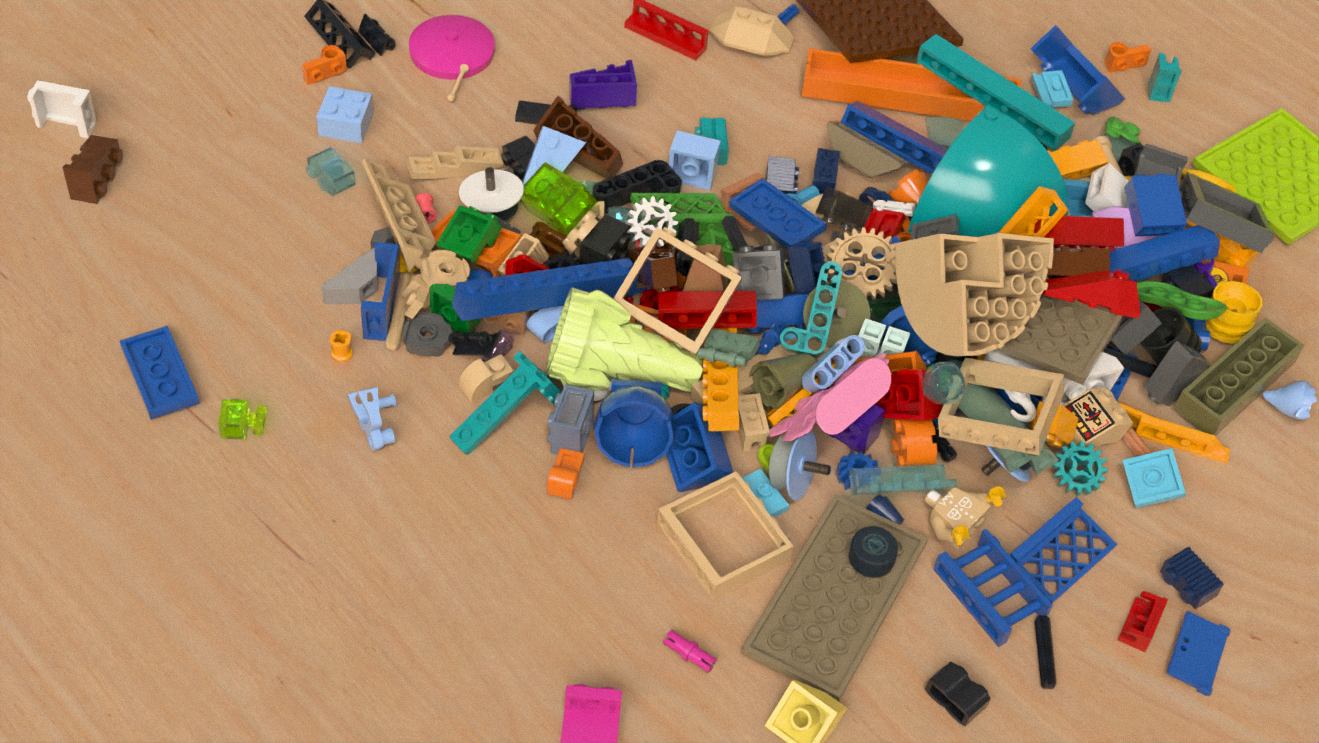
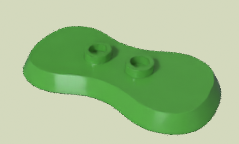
[1137,281,1228,320]

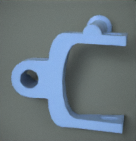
[347,387,396,451]

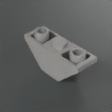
[321,248,378,304]

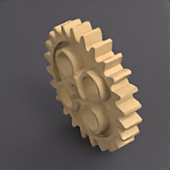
[826,227,897,301]

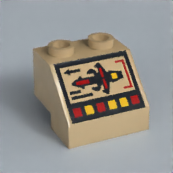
[1063,387,1133,451]

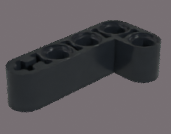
[591,160,682,212]

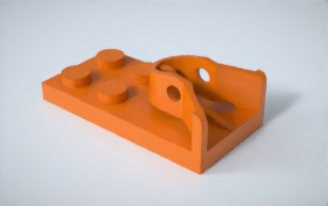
[431,210,522,277]

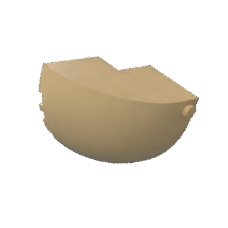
[895,233,1054,356]

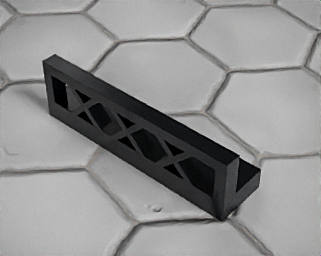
[304,0,376,68]

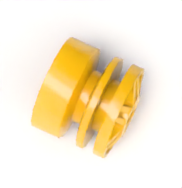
[1206,281,1263,344]

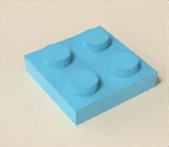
[1122,448,1186,508]

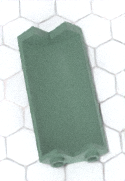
[936,360,1058,475]

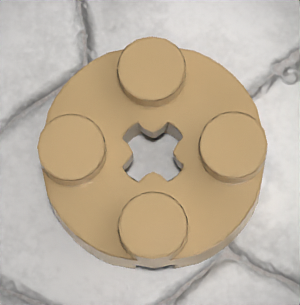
[562,210,601,253]
[421,250,470,289]

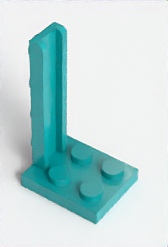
[449,351,562,455]

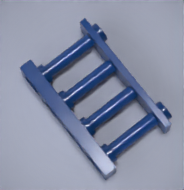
[933,529,1053,647]

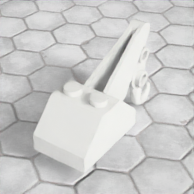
[983,349,1124,422]

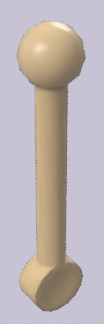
[447,64,469,102]

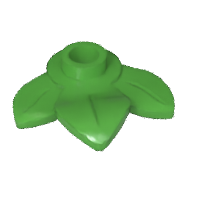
[1105,117,1141,143]

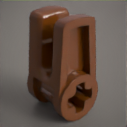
[528,222,568,258]

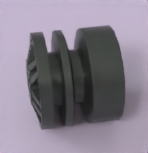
[1140,308,1202,366]

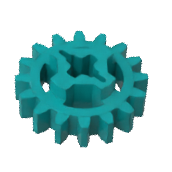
[1051,441,1108,496]

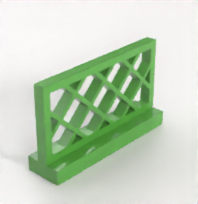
[630,193,735,238]

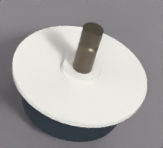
[459,167,524,221]

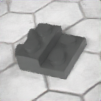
[732,244,785,300]

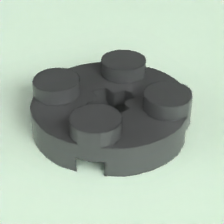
[403,312,451,357]

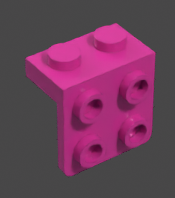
[561,684,622,743]

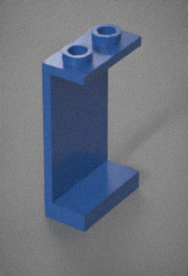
[361,242,401,341]

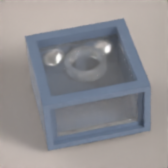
[547,384,594,455]

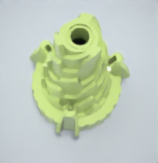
[545,287,703,392]

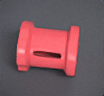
[415,193,437,224]

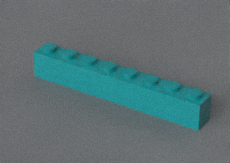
[917,34,1076,151]

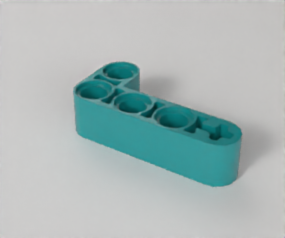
[780,262,842,357]

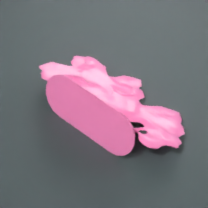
[769,354,891,441]

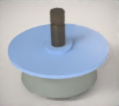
[769,431,831,500]

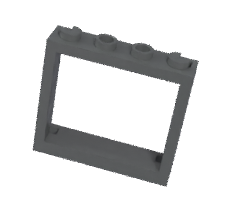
[1179,172,1274,253]

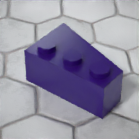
[569,60,637,109]

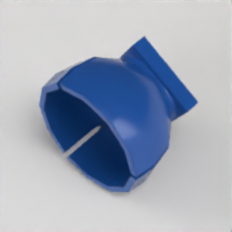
[593,379,676,468]

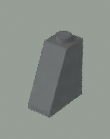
[1144,341,1210,406]

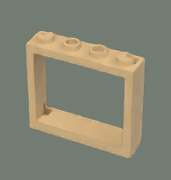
[613,227,742,356]
[938,358,1064,455]
[657,471,794,600]

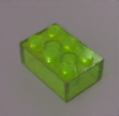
[520,162,597,236]

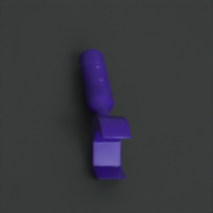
[1192,258,1218,288]

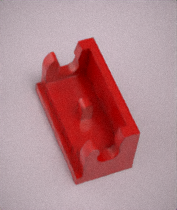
[1118,591,1168,653]

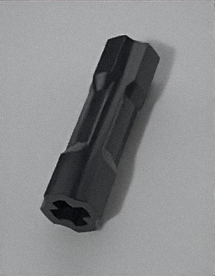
[676,218,699,276]

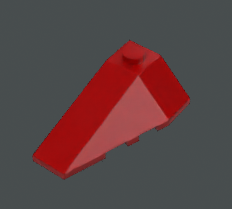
[1042,269,1140,318]
[875,369,943,421]

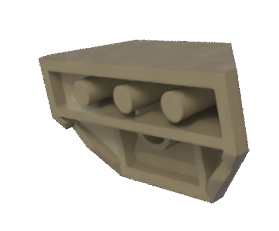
[827,120,910,178]

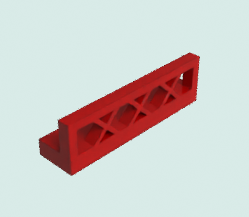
[624,0,709,61]

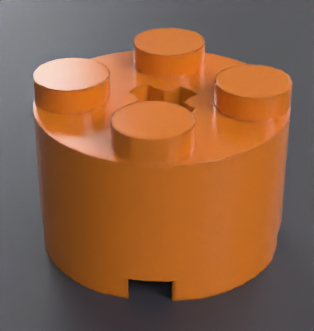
[890,419,937,469]

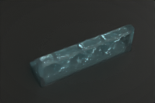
[849,464,957,495]

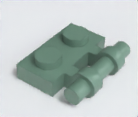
[698,328,760,367]

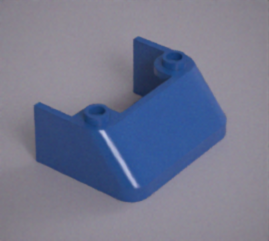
[1030,25,1125,115]

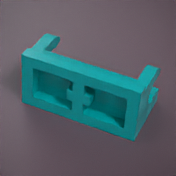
[1148,53,1181,103]

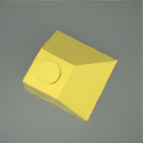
[765,680,848,743]

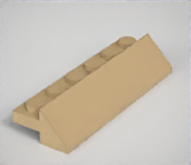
[362,158,436,272]

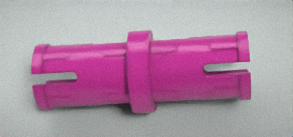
[663,629,717,673]

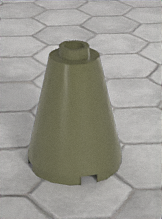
[750,353,817,409]

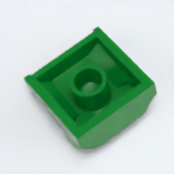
[429,284,481,334]

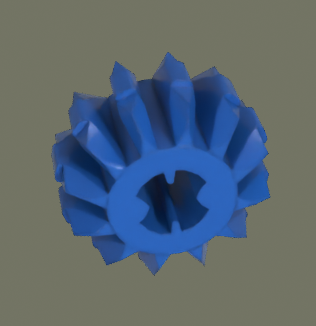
[836,450,880,493]

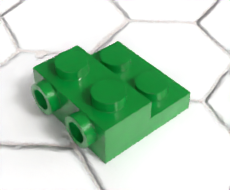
[436,205,503,263]

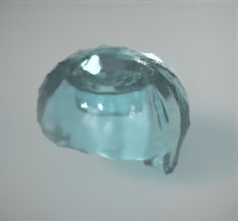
[922,361,965,405]

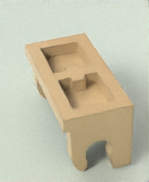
[738,393,770,452]

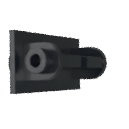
[358,13,396,56]
[448,331,500,356]

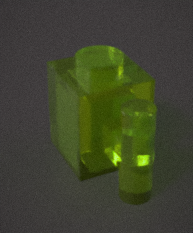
[218,399,267,440]

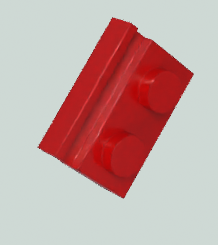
[864,208,906,239]

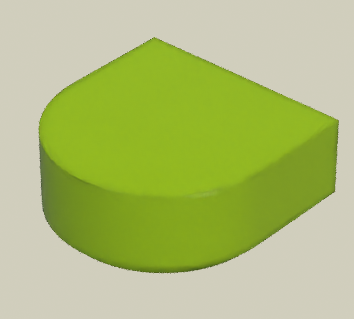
[757,443,775,473]

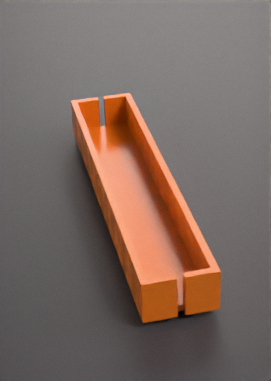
[802,48,1022,121]

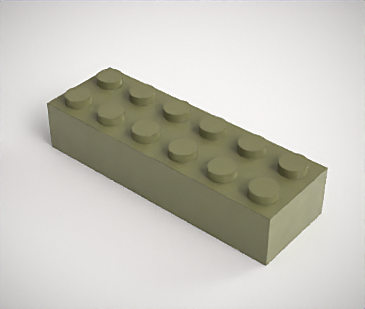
[1174,318,1304,436]

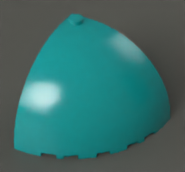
[908,105,1069,237]

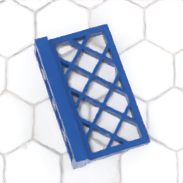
[1010,497,1118,604]

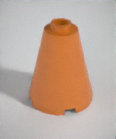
[888,169,929,205]

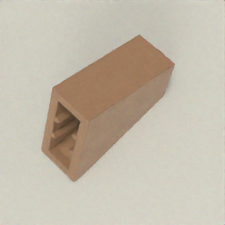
[682,244,728,292]

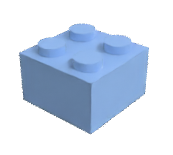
[316,86,374,143]
[669,131,721,191]

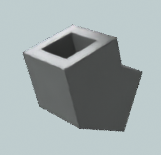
[370,227,394,249]

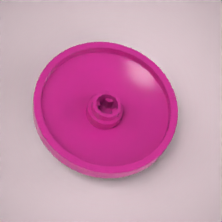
[409,15,495,80]

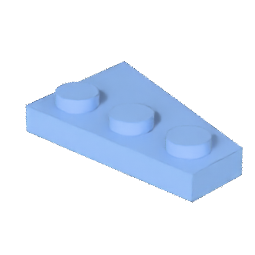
[522,126,586,199]

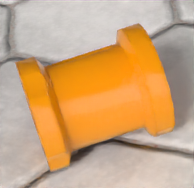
[329,330,353,362]

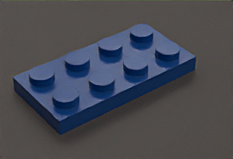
[729,178,826,249]
[119,326,200,419]

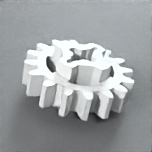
[626,197,678,248]

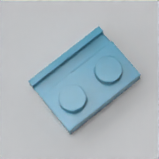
[1031,70,1073,108]

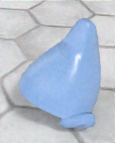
[1263,381,1317,420]

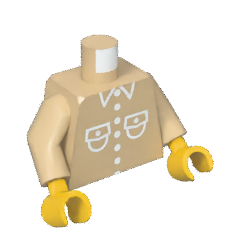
[925,487,1006,549]

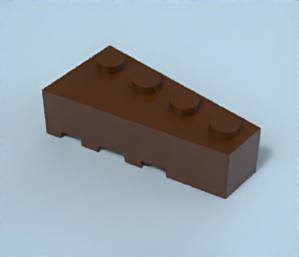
[533,96,624,179]
[628,243,677,292]

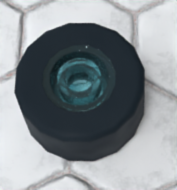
[848,526,898,578]

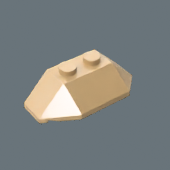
[709,6,795,56]

